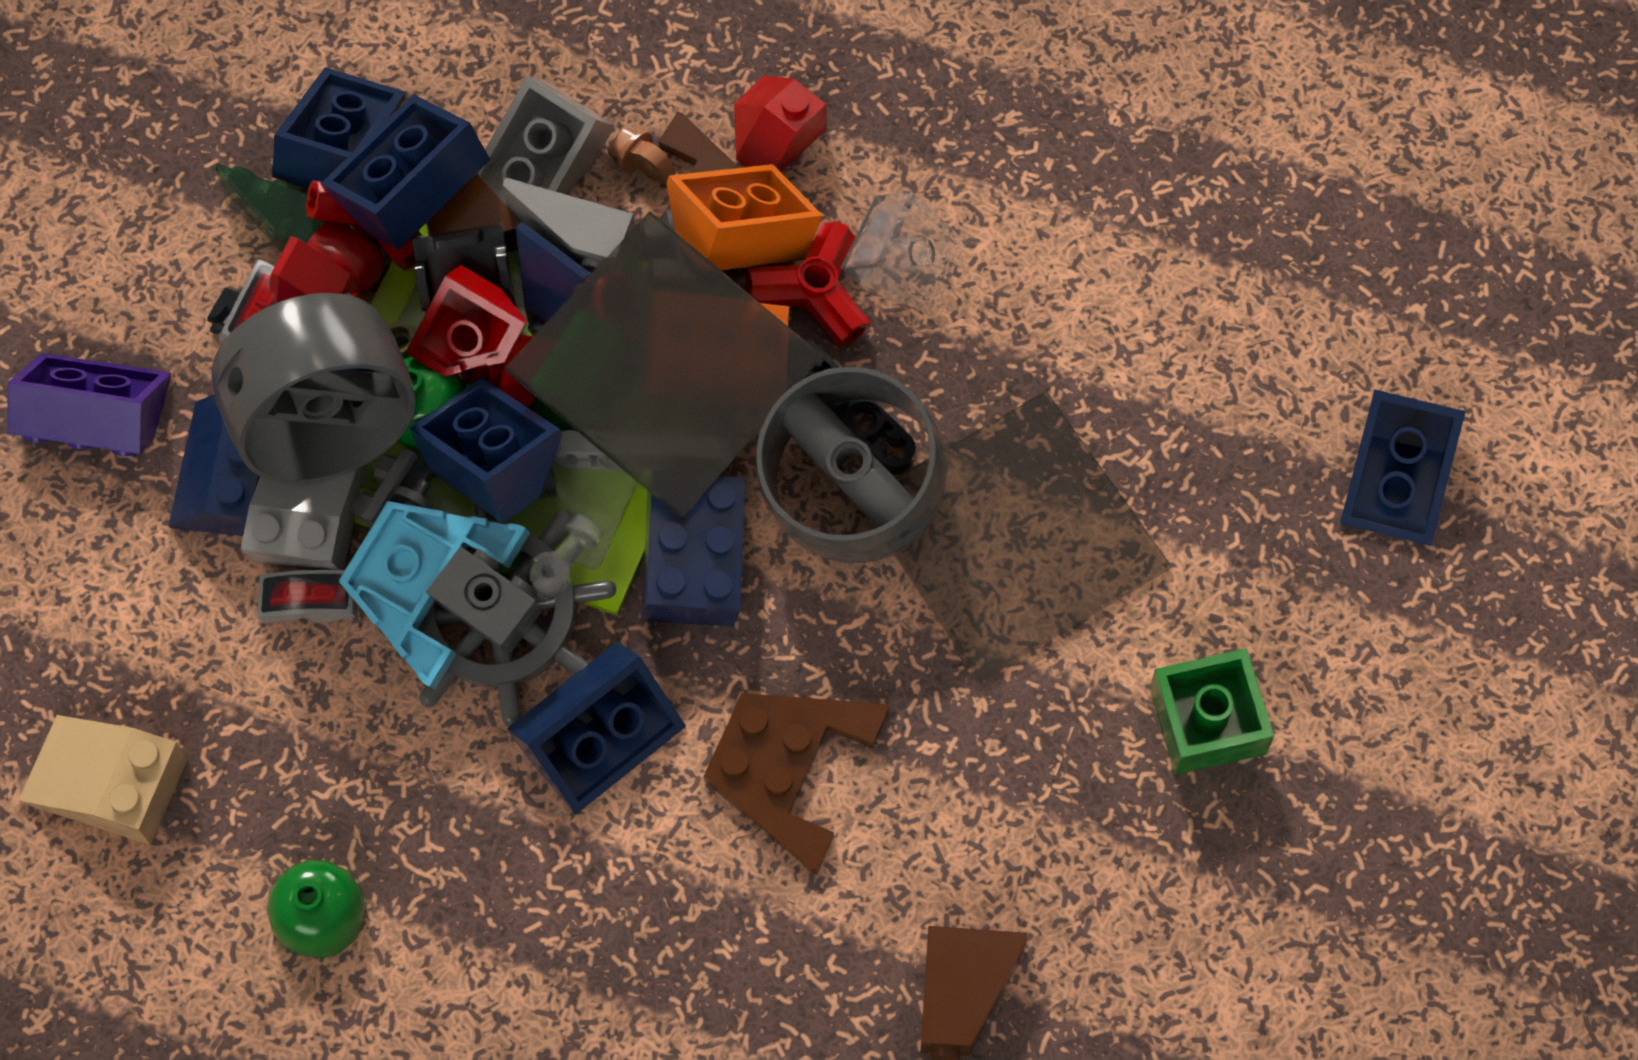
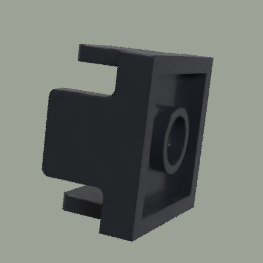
[412,223,517,314]

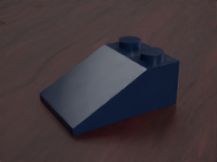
[272,67,406,188]
[1340,389,1466,546]

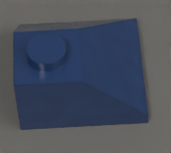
[516,222,593,341]

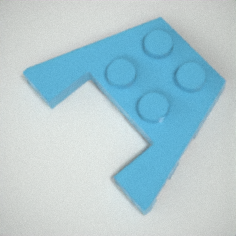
[339,501,531,690]

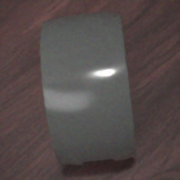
[211,293,415,483]
[756,367,947,564]

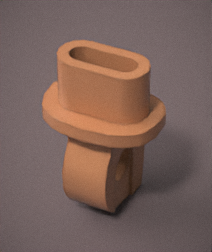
[608,127,676,185]

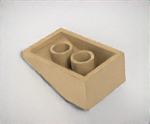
[18,715,188,845]

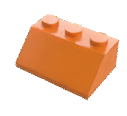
[666,164,823,273]

